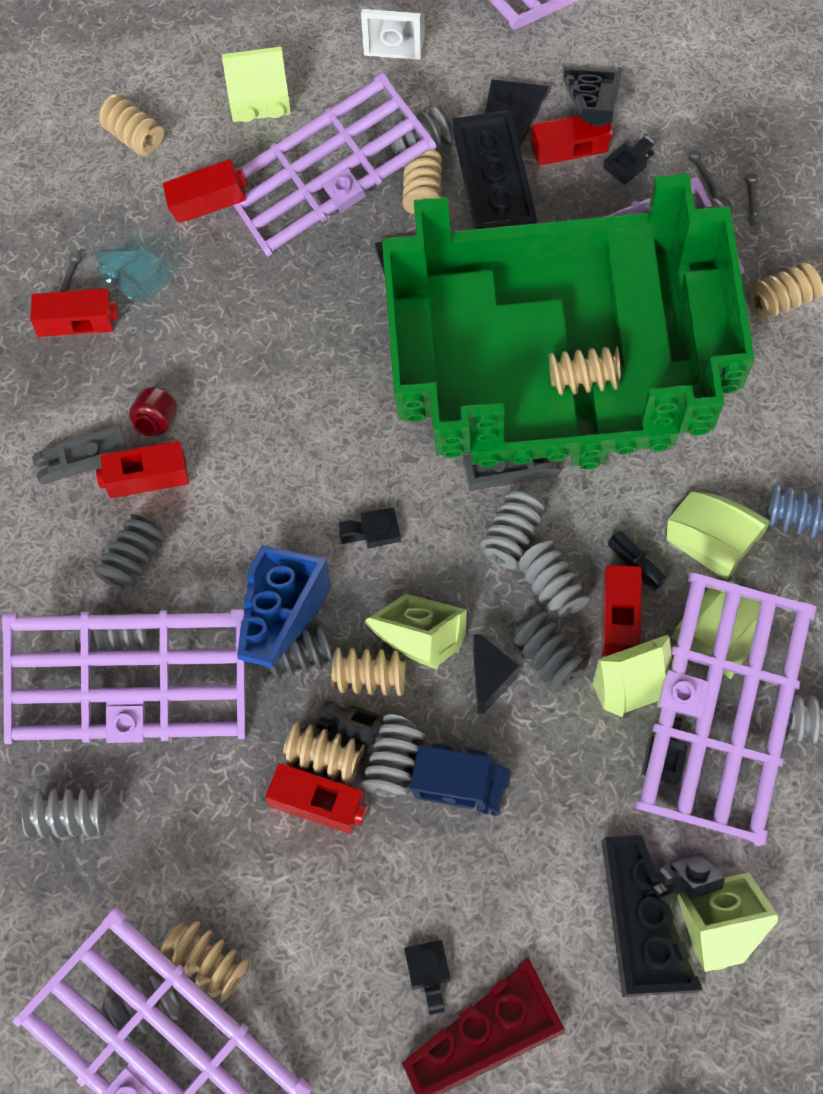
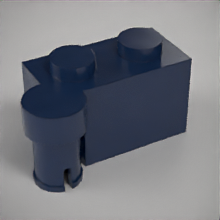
[409,744,512,816]

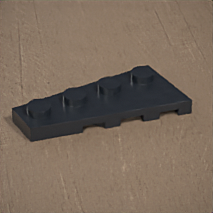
[563,67,621,126]
[485,79,549,145]
[601,835,703,997]

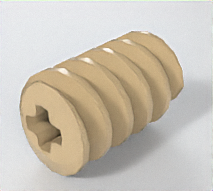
[99,94,164,156]
[402,148,442,214]
[749,262,823,321]
[549,347,621,396]
[331,647,406,696]
[283,720,365,786]
[160,921,249,1003]

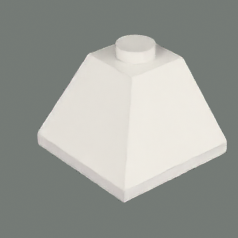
[361,9,425,60]

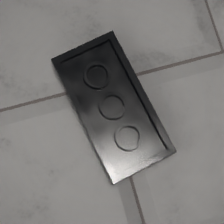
[451,111,538,229]

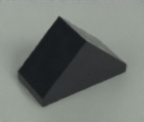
[473,634,519,714]

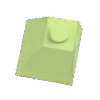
[677,872,778,972]

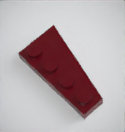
[402,957,565,1094]

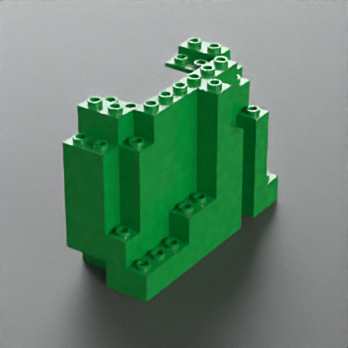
[382,173,755,470]

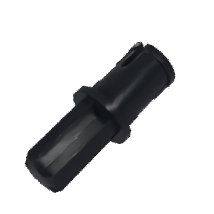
[608,531,670,592]

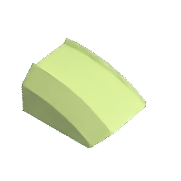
[667,491,770,581]
[672,581,761,679]
[364,593,467,669]
[592,635,672,717]

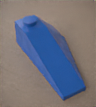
[237,545,331,668]

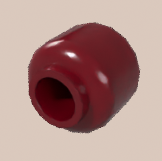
[129,387,177,436]

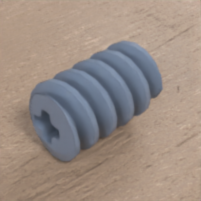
[765,483,823,539]

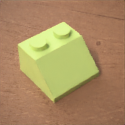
[222,47,291,122]

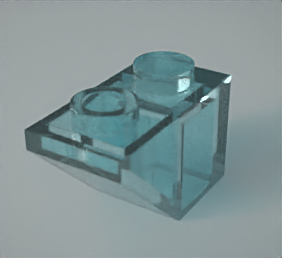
[95,247,170,304]

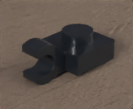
[603,135,656,185]
[339,507,401,549]
[316,701,384,745]
[641,716,688,784]
[653,853,725,901]
[404,940,451,1015]

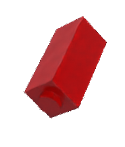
[531,115,613,166]
[162,159,248,223]
[30,289,119,337]
[96,441,189,499]
[601,565,642,656]
[265,763,368,835]

